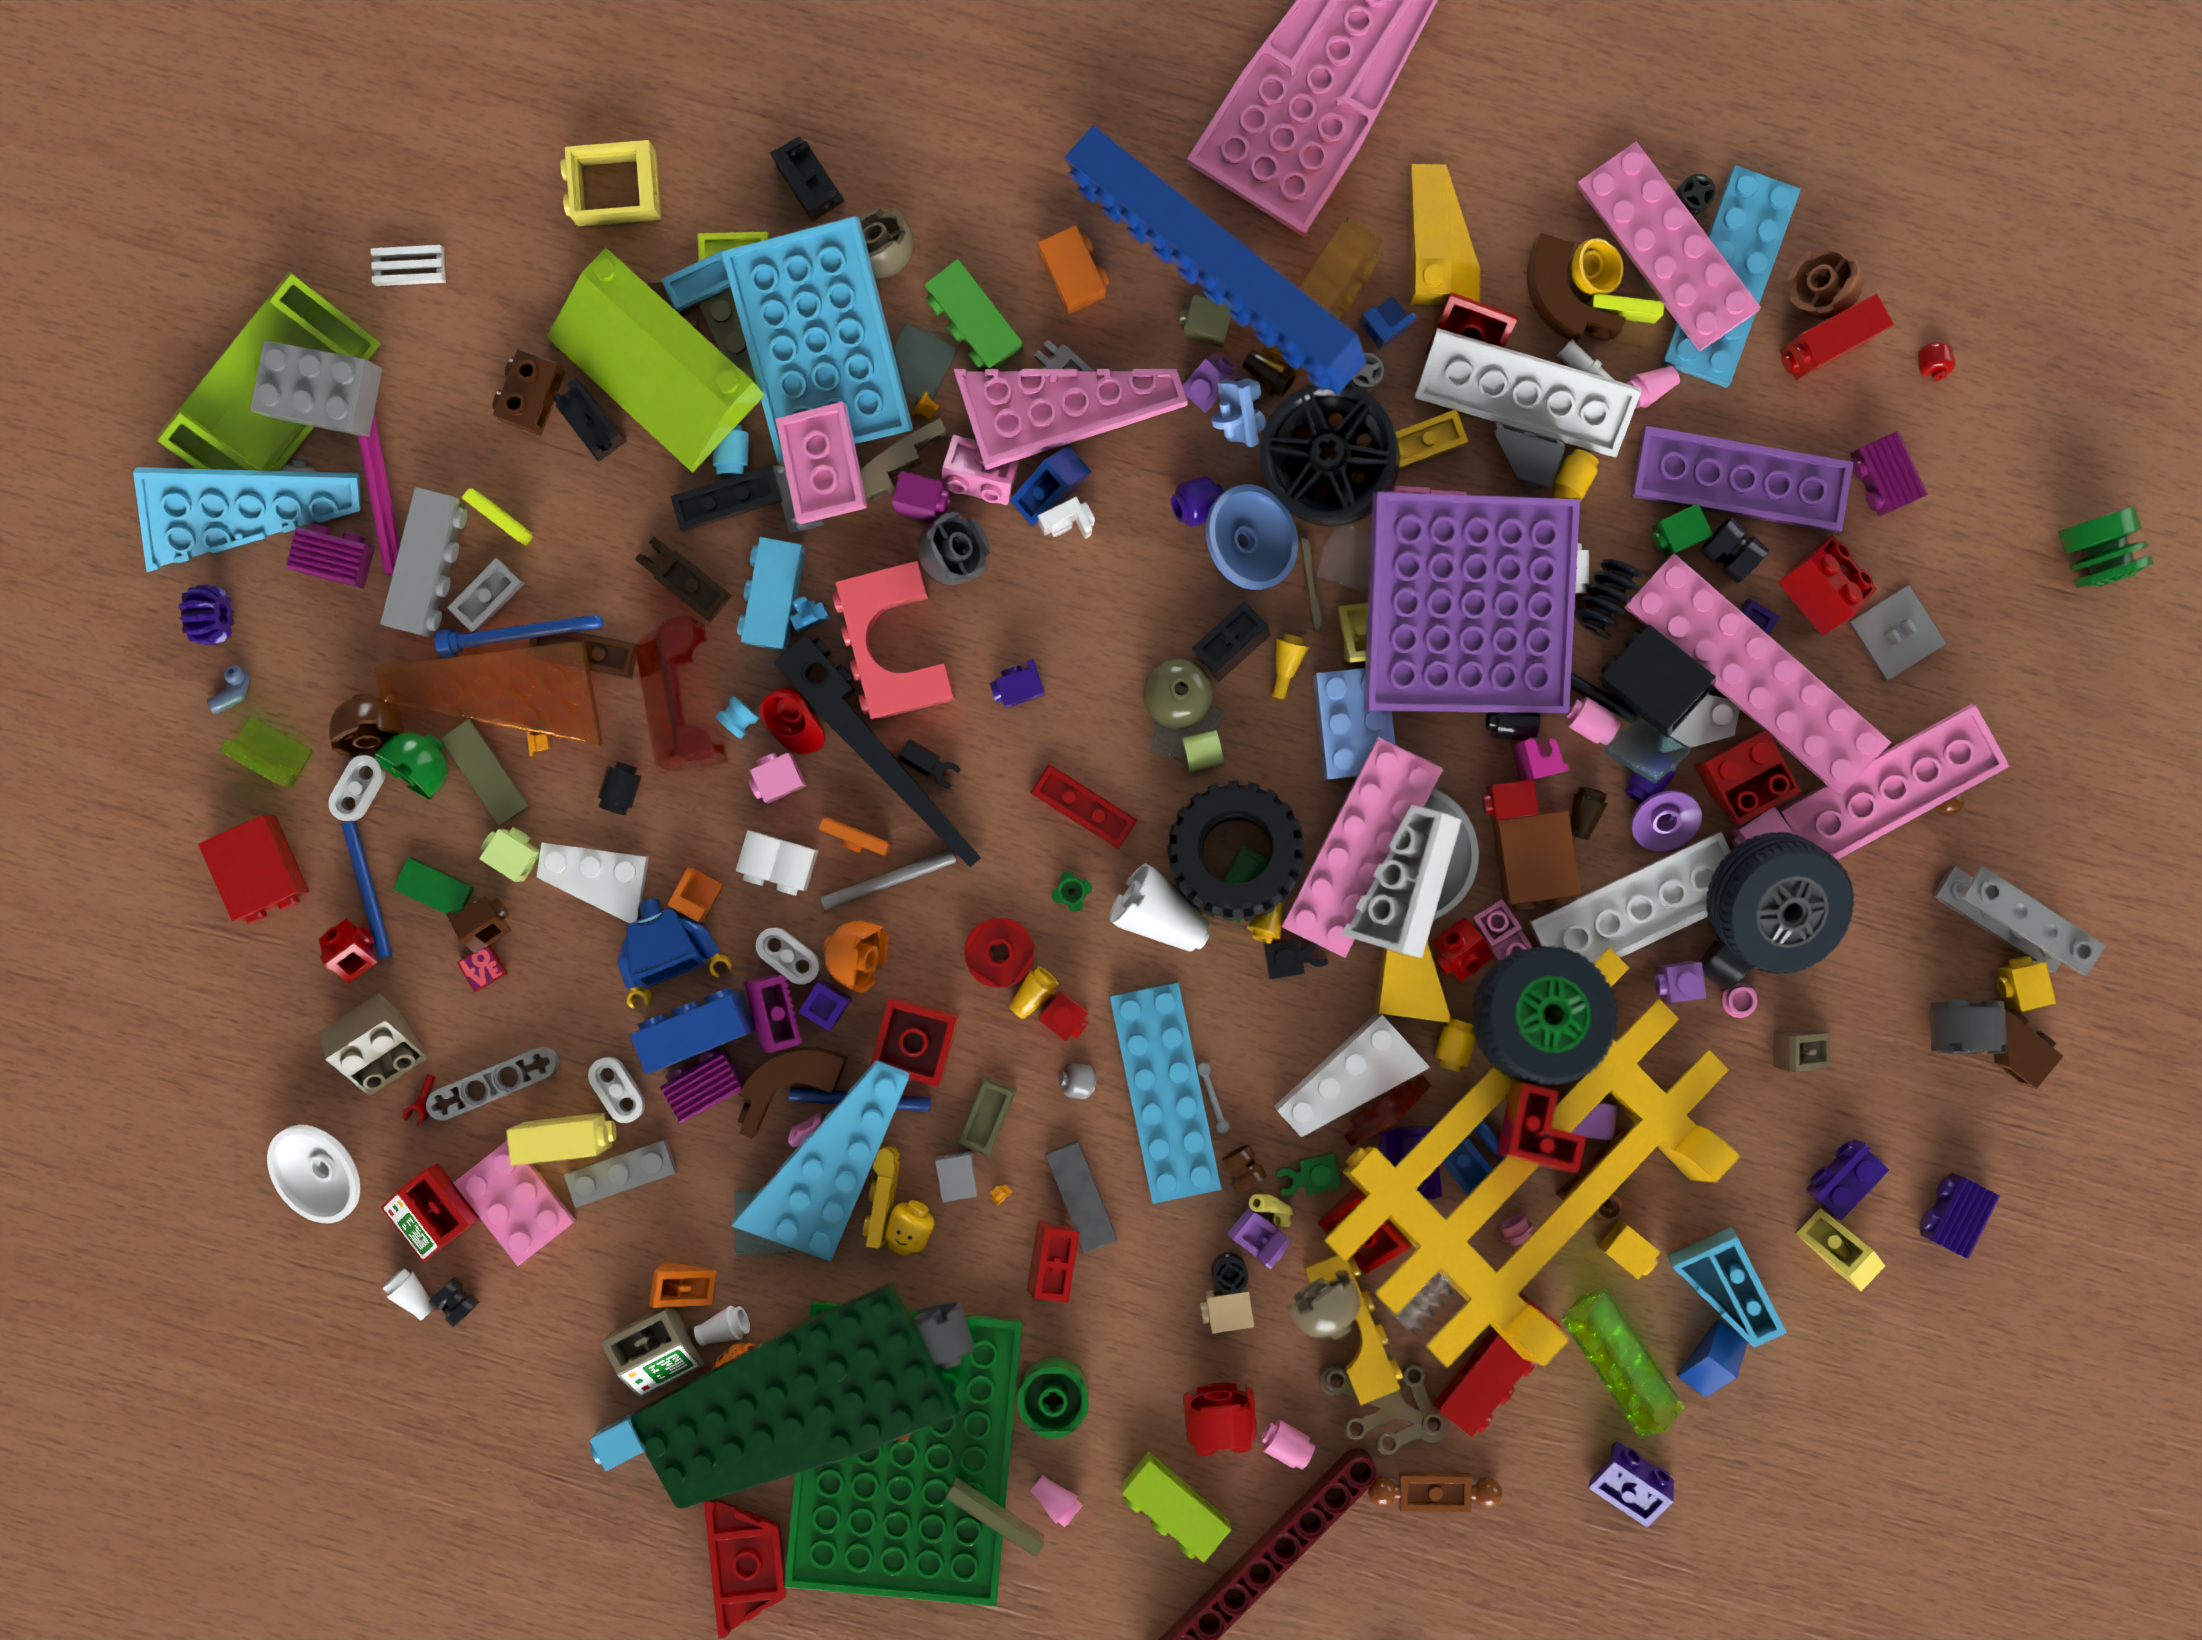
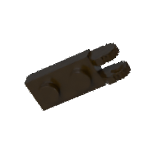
[635,536,732,623]

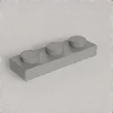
[564,1139,678,1208]

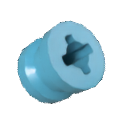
[715,695,760,739]

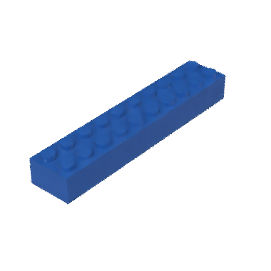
[1064,125,1366,395]

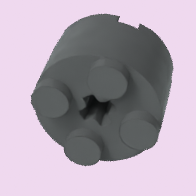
[1930,1000,2007,1054]
[913,1302,974,1369]

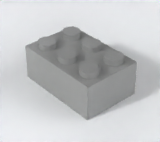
[250,340,383,437]

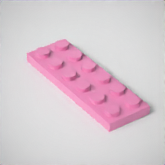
[1577,141,1761,352]
[1778,704,2010,860]
[1281,737,1443,958]

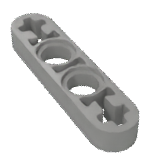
[426,1047,560,1121]

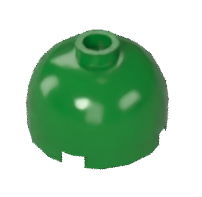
[375,732,448,800]

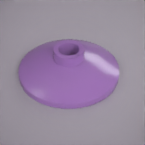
[1631,790,1702,851]

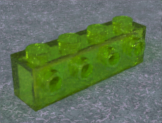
[1561,1288,1685,1438]

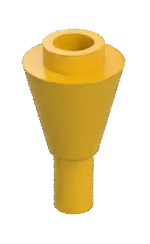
[1272,633,1310,700]
[1247,902,1283,944]

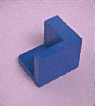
[1359,297,1417,350]

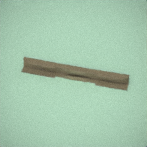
[1300,537,1322,630]

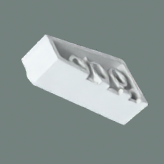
[1341,805,1462,958]

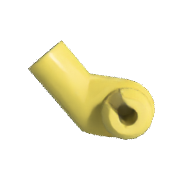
[1249,1194,1294,1227]

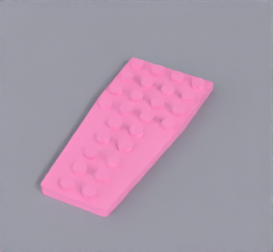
[1186,0,1438,237]

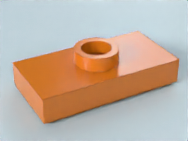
[819,817,892,856]

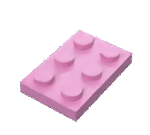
[775,402,868,524]
[453,1140,577,1266]

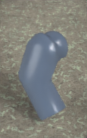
[207,665,250,714]

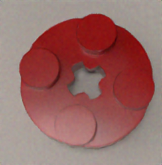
[964,918,1034,988]

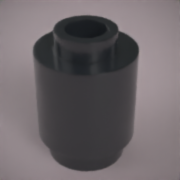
[1485,712,1540,741]
[597,761,642,816]

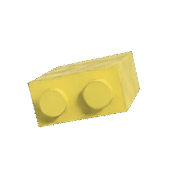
[506,1112,616,1166]

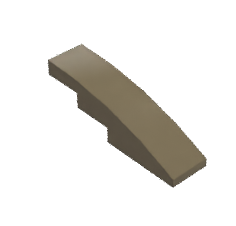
[831,418,948,519]

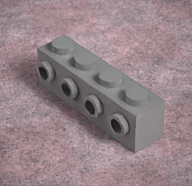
[380,487,468,638]

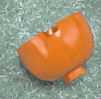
[823,920,889,993]

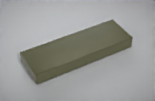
[440,719,530,826]
[946,1476,1044,1556]

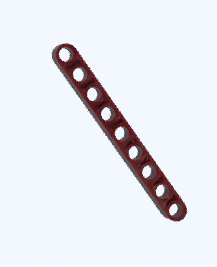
[1159,1448,1377,1640]

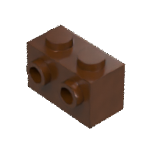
[492,349,566,436]

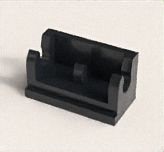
[770,137,844,222]
[553,378,626,462]
[1192,601,1271,682]

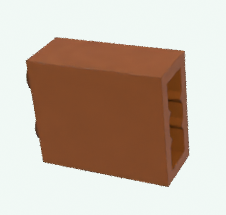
[1492,811,1581,910]

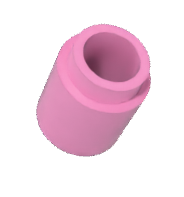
[1565,697,1621,745]
[1260,1419,1316,1470]

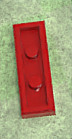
[1030,764,1137,849]

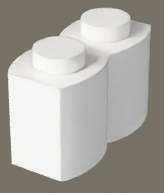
[736,830,819,896]

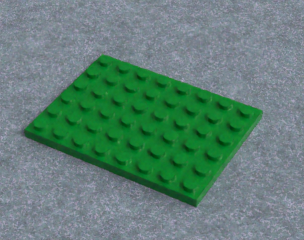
[784,1301,1023,1607]

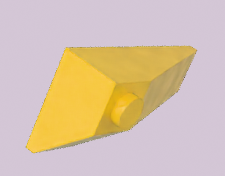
[1410,164,1480,305]

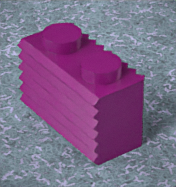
[1850,431,1928,516]
[892,470,951,523]
[286,524,374,589]
[744,974,802,1053]
[660,1048,745,1124]

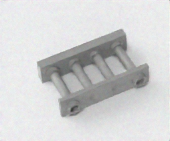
[1932,866,2106,976]

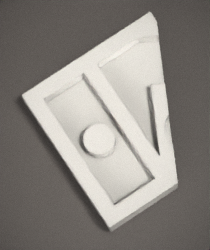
[1656,695,1740,755]

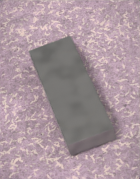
[1045,1140,1117,1253]

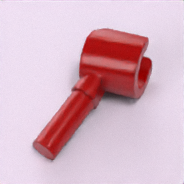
[403,1074,436,1125]

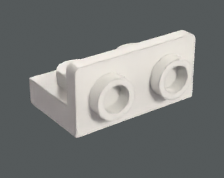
[1038,497,1095,539]

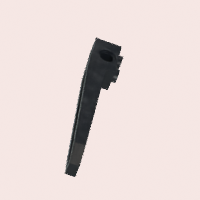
[774,635,981,867]

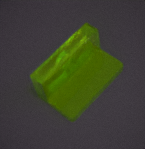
[219,717,312,787]

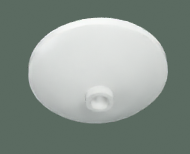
[267,1125,360,1223]

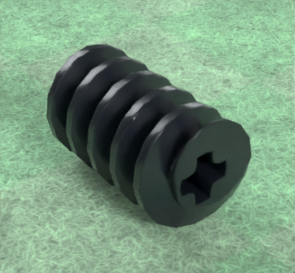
[1574,559,1645,640]

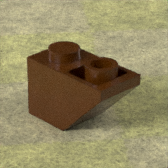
[1994,1009,2063,1089]

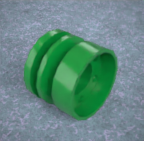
[2058,506,2154,588]

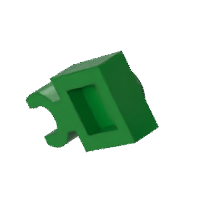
[1276,1152,1341,1196]

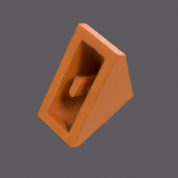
[649,1261,717,1308]

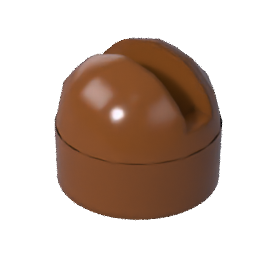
[1595,1192,1623,1222]

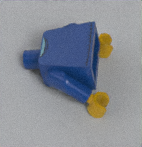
[617,898,731,1009]

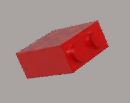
[1779,293,1894,381]
[198,815,309,925]

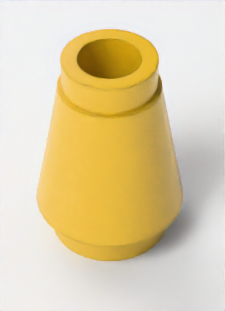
[1009,966,1059,1019]

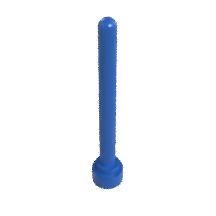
[434,614,603,658]

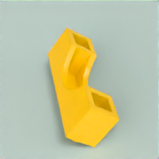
[1304,1254,1403,1405]

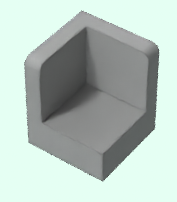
[935,1150,977,1203]

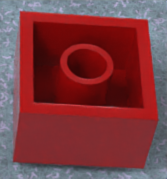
[870,997,959,1087]

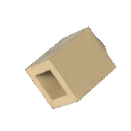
[1200,1285,1254,1334]

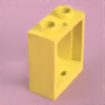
[560,140,661,227]

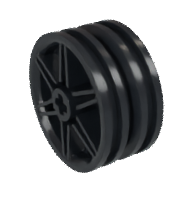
[1260,384,1400,527]

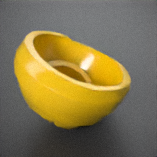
[1570,238,1624,296]

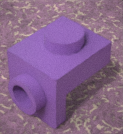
[1183,353,1241,413]
[1227,1207,1291,1268]

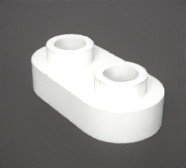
[328,755,386,821]
[756,927,821,985]
[588,1057,645,1123]

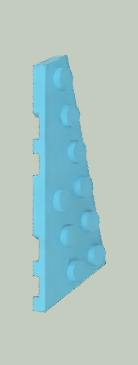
[133,467,362,572]
[731,1061,909,1262]

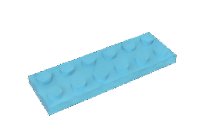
[1661,165,1801,388]
[1110,982,1222,1204]

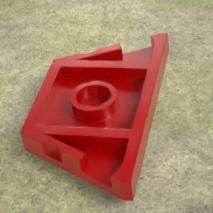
[704,1499,787,1638]

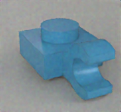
[789,595,831,633]

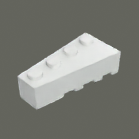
[1274,1012,1431,1137]

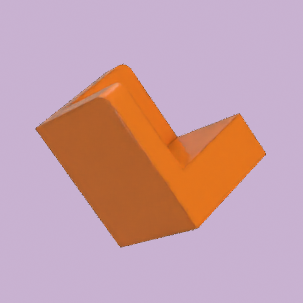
[667,868,723,922]

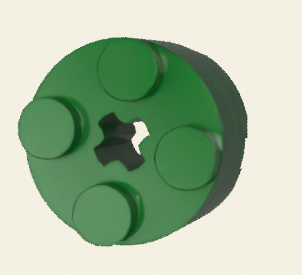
[1017,1357,1089,1439]

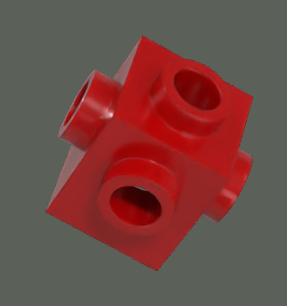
[1431,917,1494,982]
[318,918,377,983]

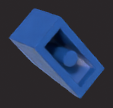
[1009,445,1092,526]

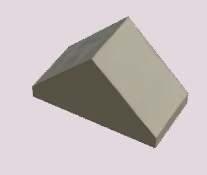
[1774,1032,1830,1072]

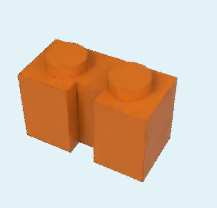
[1038,225,1109,315]

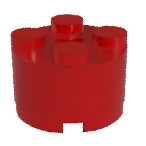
[1183,1383,1257,1456]

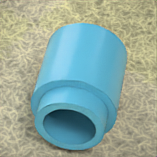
[713,425,749,477]

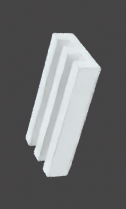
[371,245,446,286]

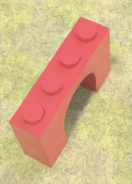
[832,561,955,721]

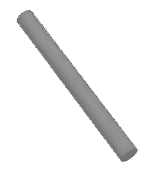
[820,849,957,910]

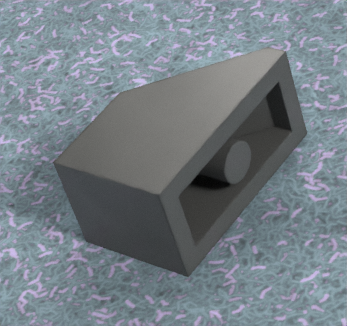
[1493,421,1565,490]

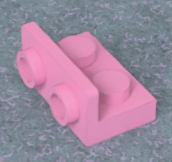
[941,435,1020,505]

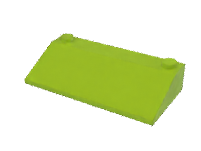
[547,247,765,473]
[157,271,381,471]

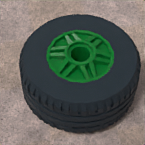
[1471,946,1618,1085]

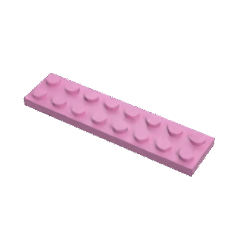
[1624,554,1891,796]

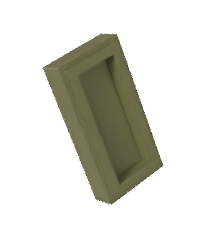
[957,1077,1017,1156]

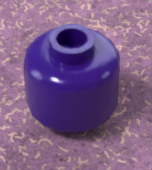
[1171,476,1224,527]

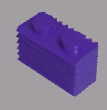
[1920,1172,2000,1259]

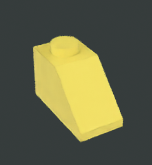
[1796,1208,1885,1292]

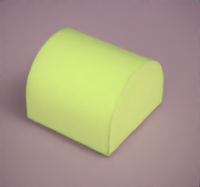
[1182,730,1224,772]

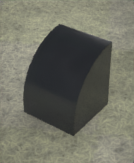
[1699,941,1752,990]

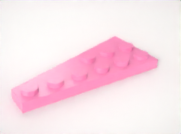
[954,369,1187,470]

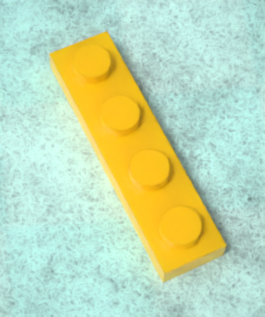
[1324,409,1469,483]

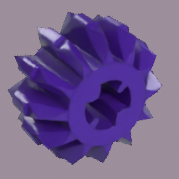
[178,584,234,645]

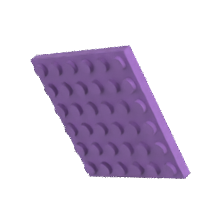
[1364,492,1580,713]

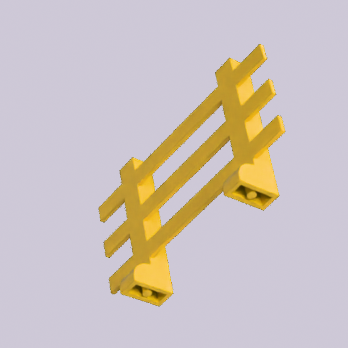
[1324,948,1740,1368]

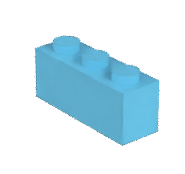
[737,537,806,652]

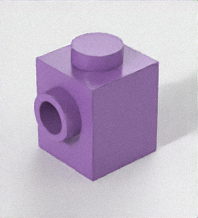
[1654,961,1707,1003]

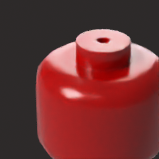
[1918,342,1956,381]

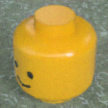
[883,1200,935,1256]

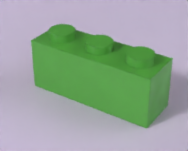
[924,259,1024,371]

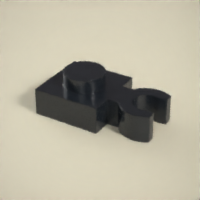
[1263,939,1328,979]

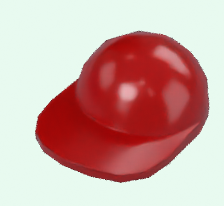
[759,688,826,754]

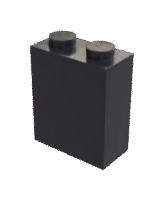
[1601,624,1716,738]

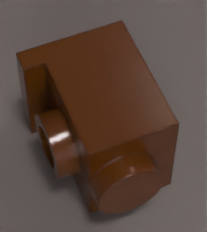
[446,896,511,954]

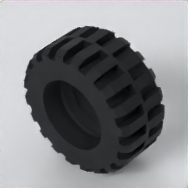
[1167,781,1304,921]

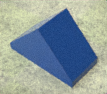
[1676,1319,1748,1397]

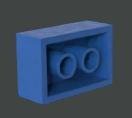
[630,987,756,1075]

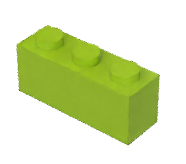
[1122,1451,1231,1563]

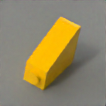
[1374,942,1450,1023]

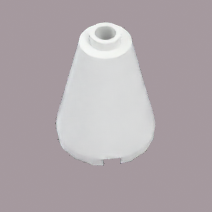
[1109,863,1210,952]

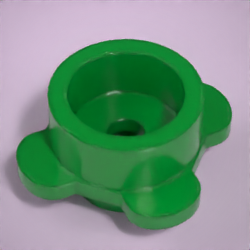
[1051,871,1092,912]

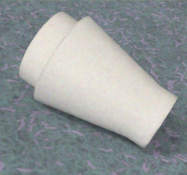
[382,1268,434,1320]
[694,1306,750,1346]

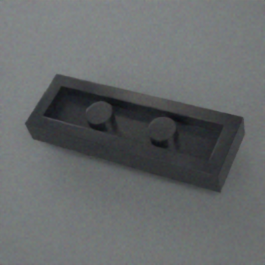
[670,465,783,532]

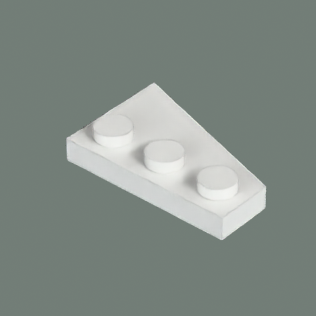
[537,842,649,924]

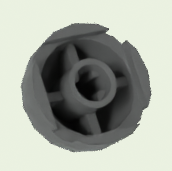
[918,512,990,586]

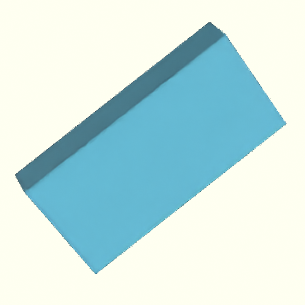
[661,250,731,313]

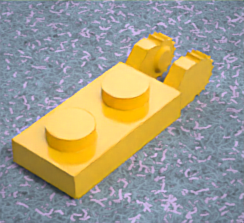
[863,1145,901,1249]

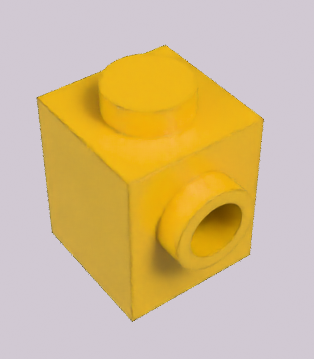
[1997,956,2056,1012]

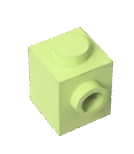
[479,827,540,882]

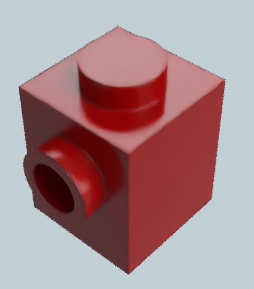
[1482,779,1539,821]
[1038,990,1089,1041]

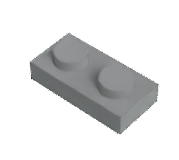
[447,558,525,633]

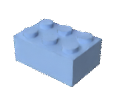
[1312,668,1395,781]

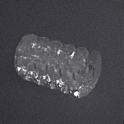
[1385,1271,1454,1336]

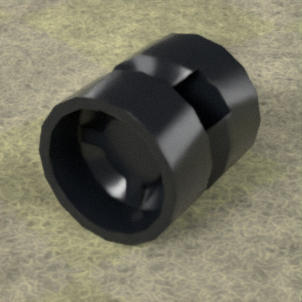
[1700,517,1769,584]

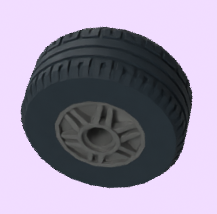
[1706,832,1854,974]

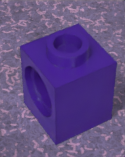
[799,980,852,1031]

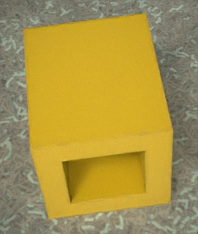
[1597,1220,1661,1280]

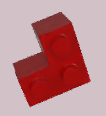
[1496,1083,1586,1172]

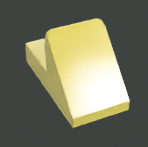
[1338,603,1368,663]

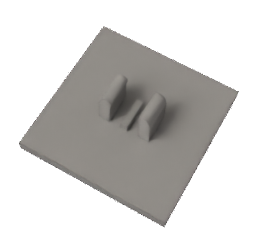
[1849,585,1947,681]

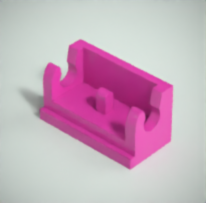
[1511,738,1569,781]

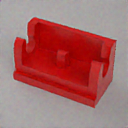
[1027,1221,1079,1303]

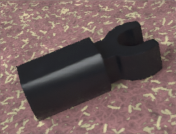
[898,739,961,789]

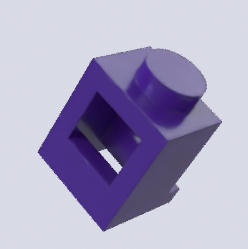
[990,659,1045,708]

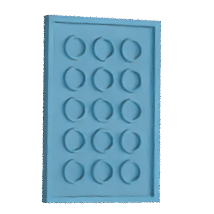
[721,216,913,463]

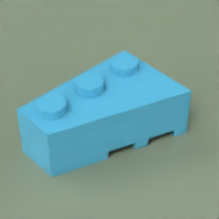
[1667,1226,1787,1348]

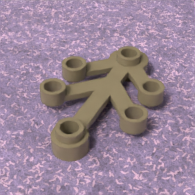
[1319,1351,1450,1455]

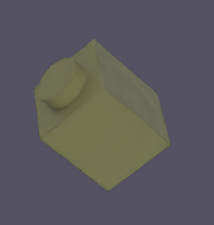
[1179,294,1231,347]

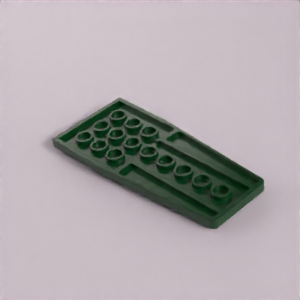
[630,1282,961,1509]

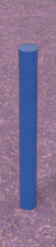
[341,821,393,959]
[789,1087,931,1112]

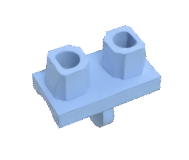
[1211,379,1266,448]

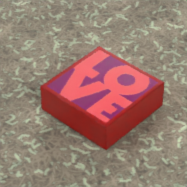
[457,944,508,992]

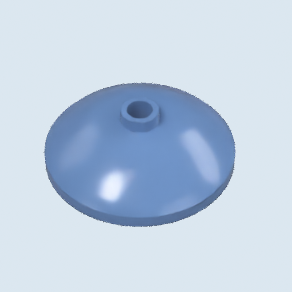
[1205,484,1298,590]

